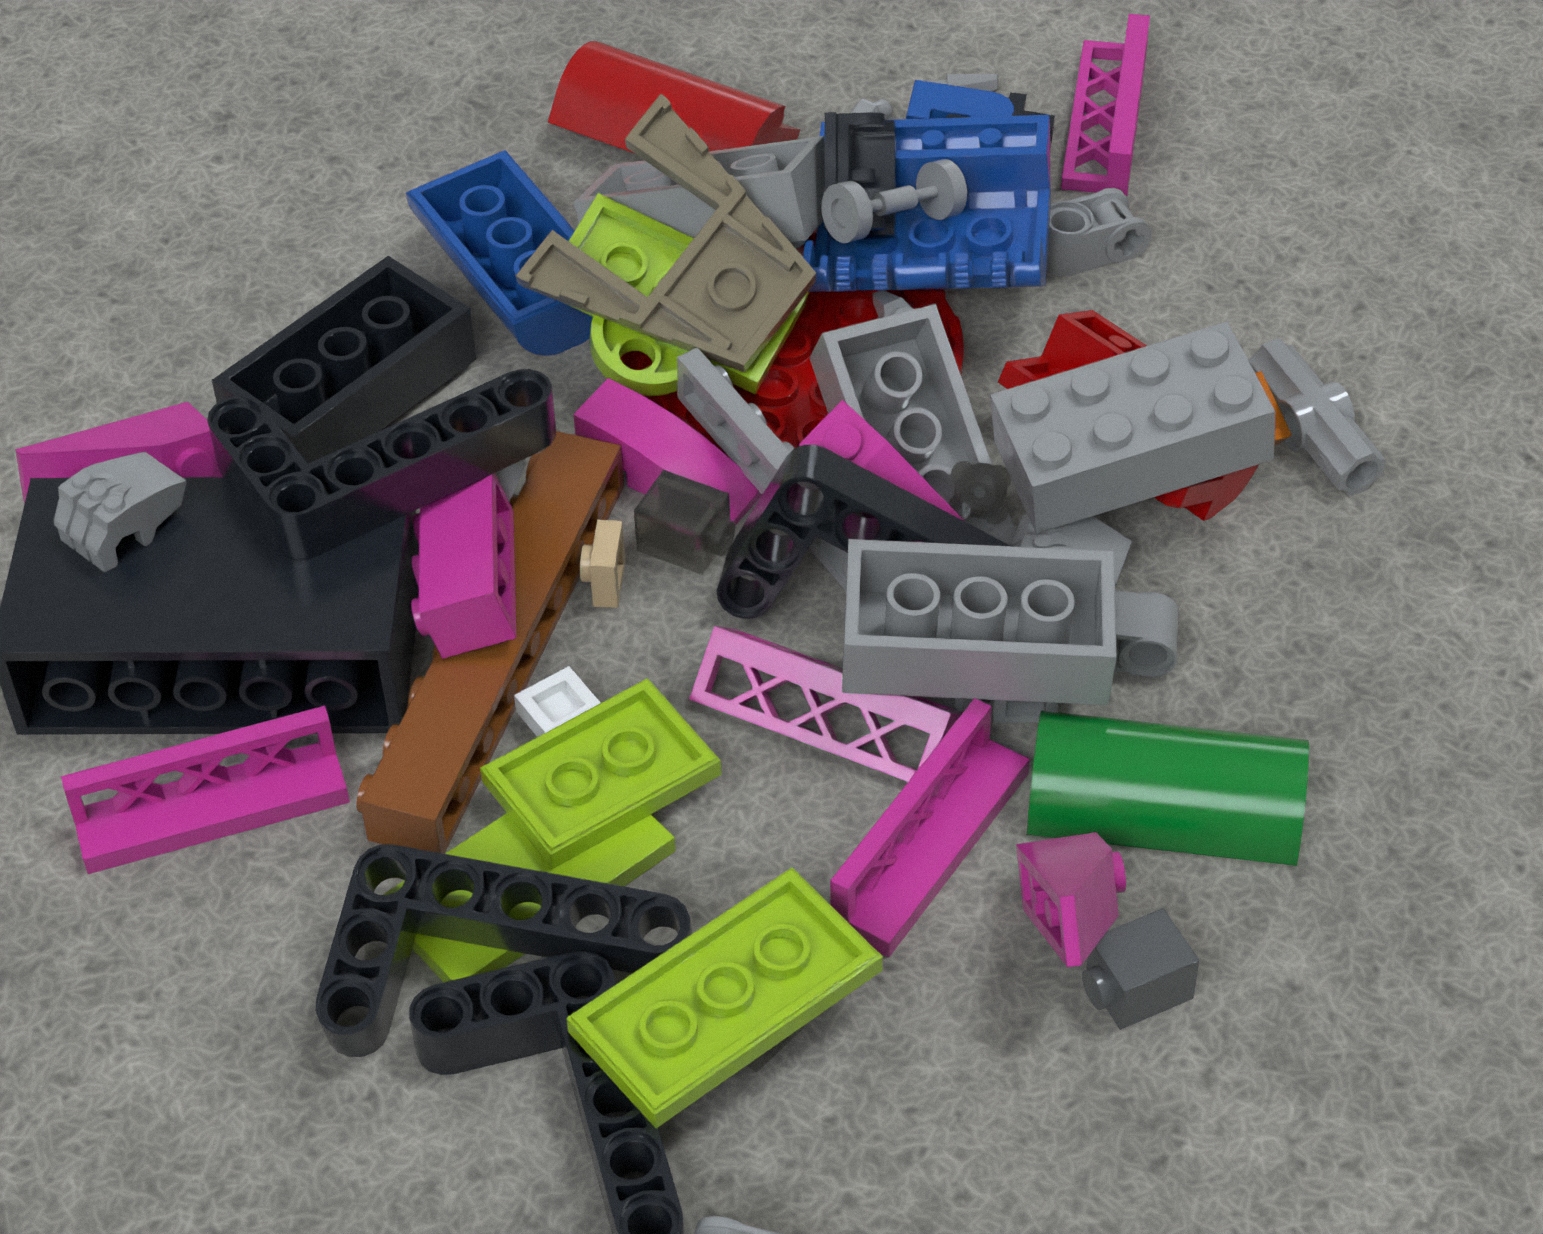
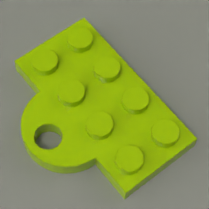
[567,193,809,396]

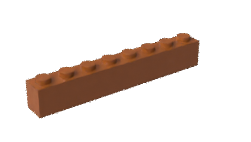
[356,431,624,854]

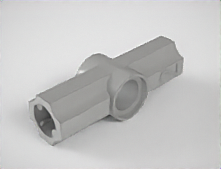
[1248,338,1386,496]

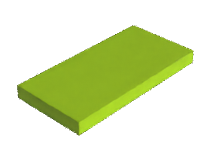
[382,813,676,982]
[566,867,883,1128]

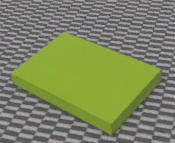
[480,678,722,869]

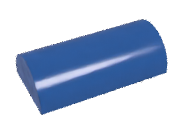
[406,150,593,356]

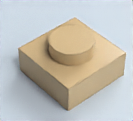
[580,520,626,608]

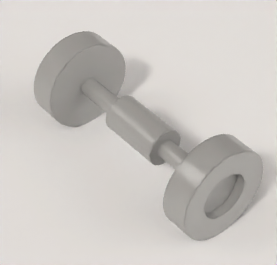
[822,159,967,243]

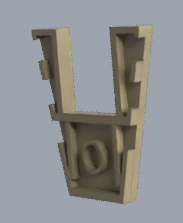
[516,94,816,373]

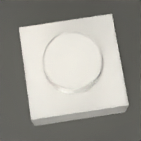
[514,666,601,737]

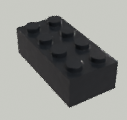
[212,256,476,464]

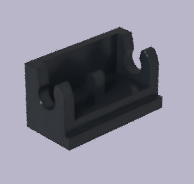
[825,112,896,240]

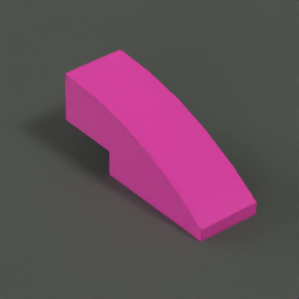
[573,378,762,533]

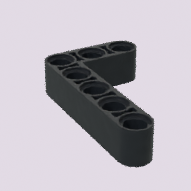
[207,369,556,560]
[716,445,1010,619]
[315,844,692,1057]
[409,951,684,1234]

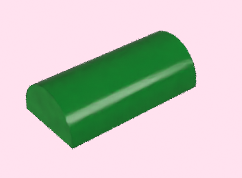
[1026,710,1309,866]

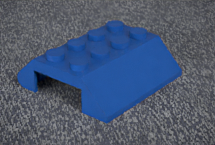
[803,115,1051,292]

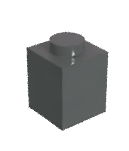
[1082,908,1199,1030]

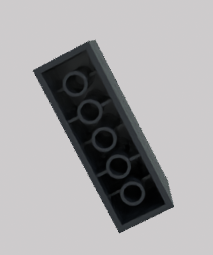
[0,477,419,735]

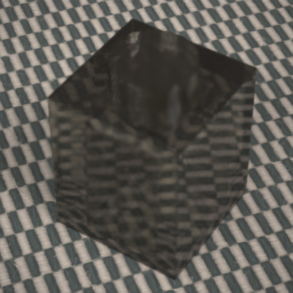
[634,470,735,575]

